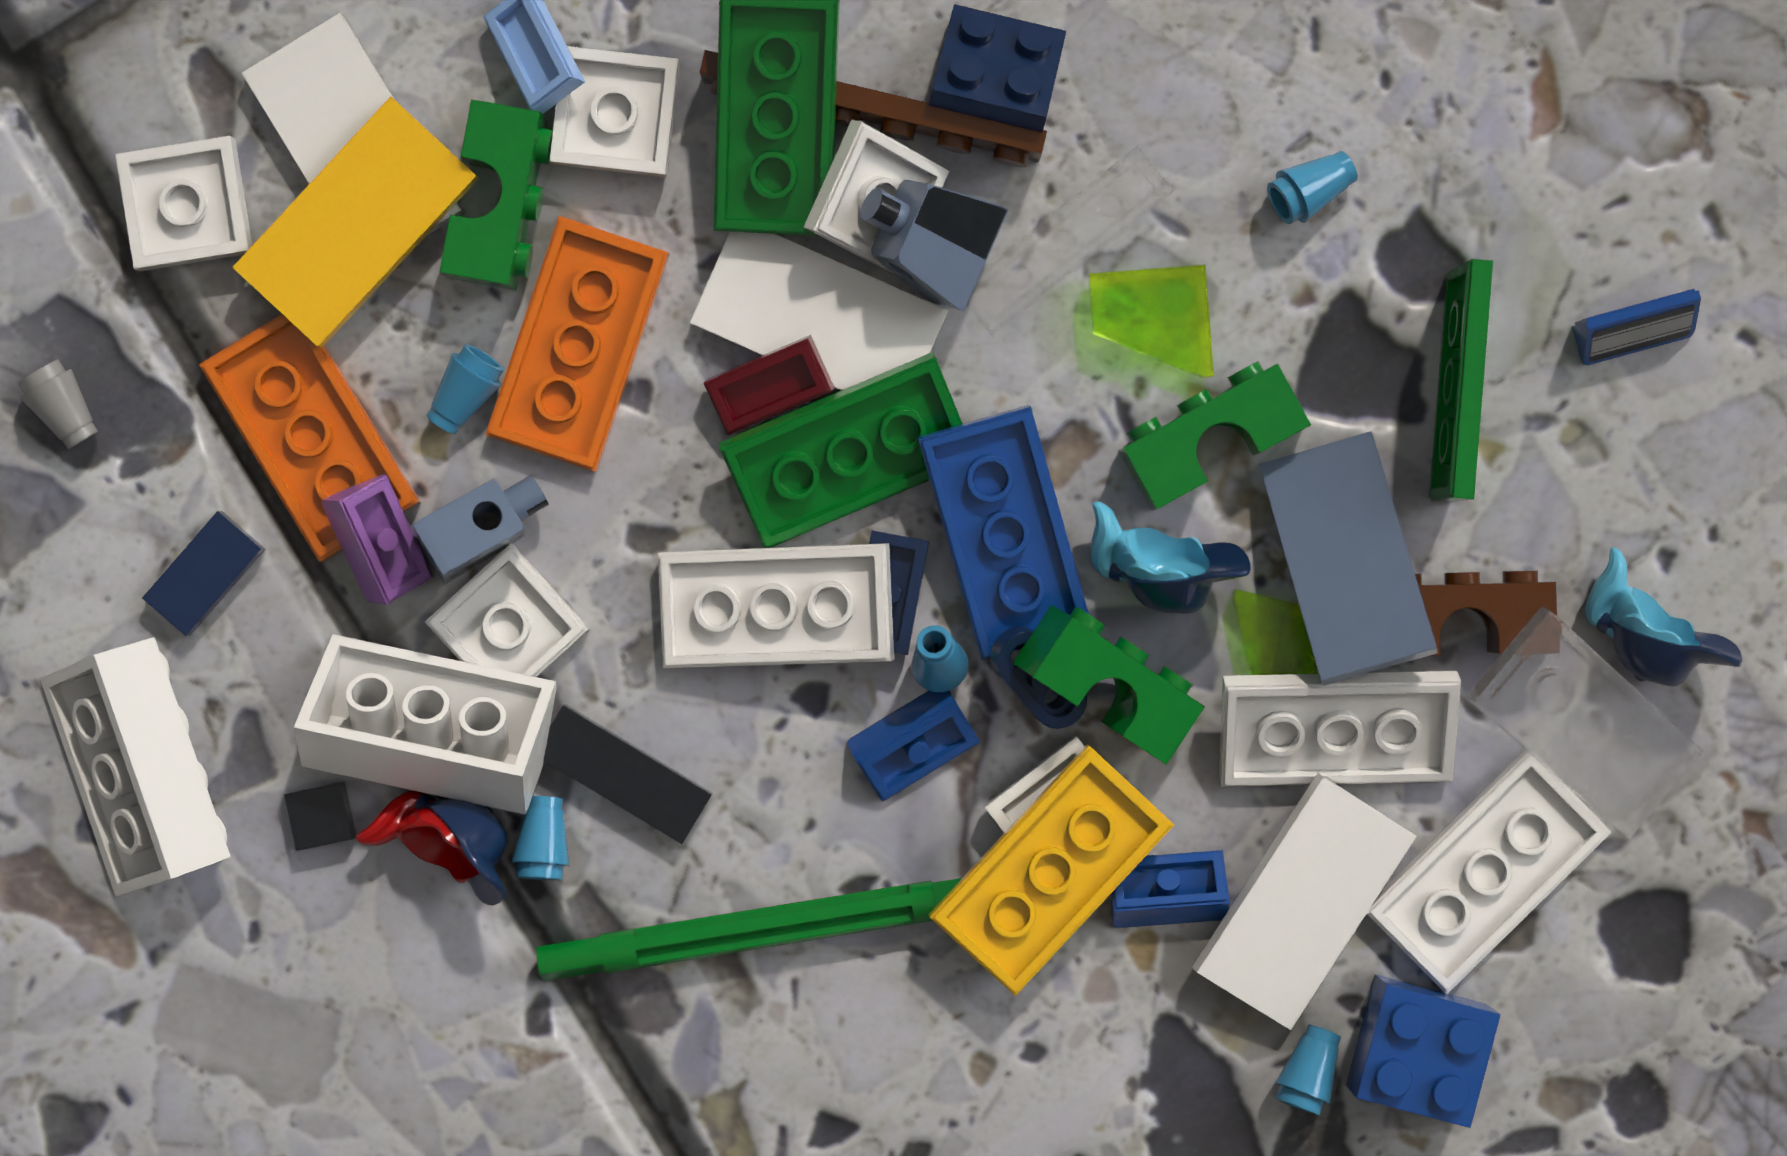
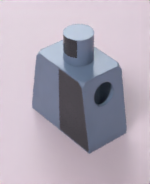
[860,179,1009,311]
[412,475,549,585]

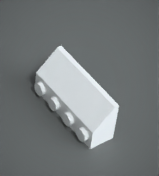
[293,634,557,815]
[40,637,231,896]

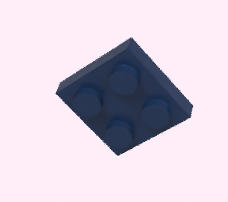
[929,4,1066,132]

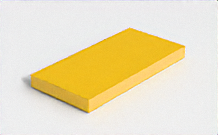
[232,96,479,348]
[929,744,1174,996]

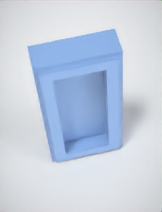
[483,0,585,114]

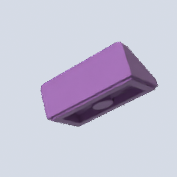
[321,474,433,605]

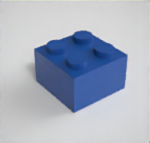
[1346,974,1501,1128]

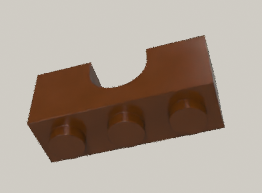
[1415,570,1558,656]

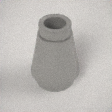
[18,359,98,449]

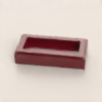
[704,335,835,435]

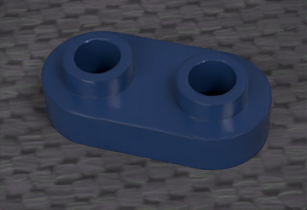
[990,626,1087,729]

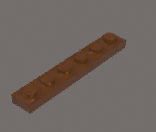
[699,50,1047,167]

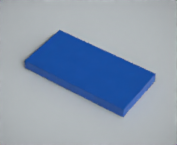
[917,405,1089,660]

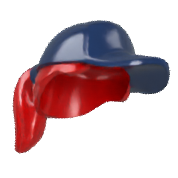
[355,790,507,906]

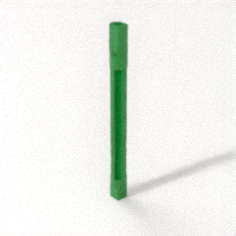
[536,878,962,981]

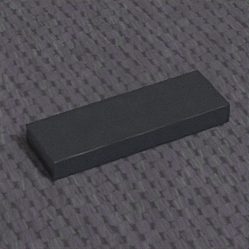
[543,704,713,844]

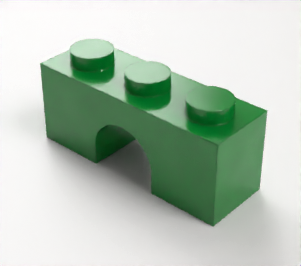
[439,99,553,291]
[1119,361,1311,511]
[1013,604,1205,765]

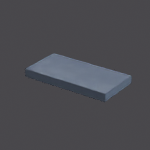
[1259,431,1438,685]

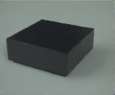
[284,781,356,851]

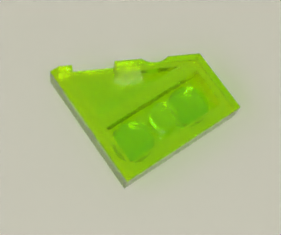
[1088,265,1214,378]
[1231,589,1319,675]

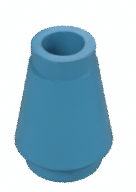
[1267,151,1358,224]
[426,344,504,434]
[911,625,969,692]
[512,796,570,881]
[1275,1024,1341,1116]

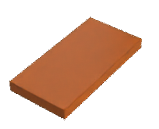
[485,216,670,472]
[199,314,421,562]

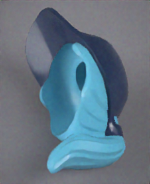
[1091,502,1251,614]
[1585,547,1742,687]

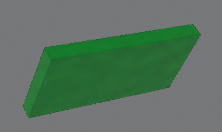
[713,0,840,236]
[1429,259,1493,502]
[718,352,963,548]

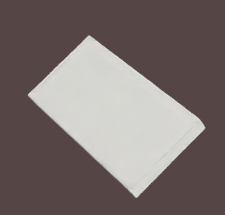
[242,13,464,235]
[690,232,948,391]
[658,543,894,668]
[1219,671,1461,787]
[1367,748,1612,994]
[1192,773,1417,1030]

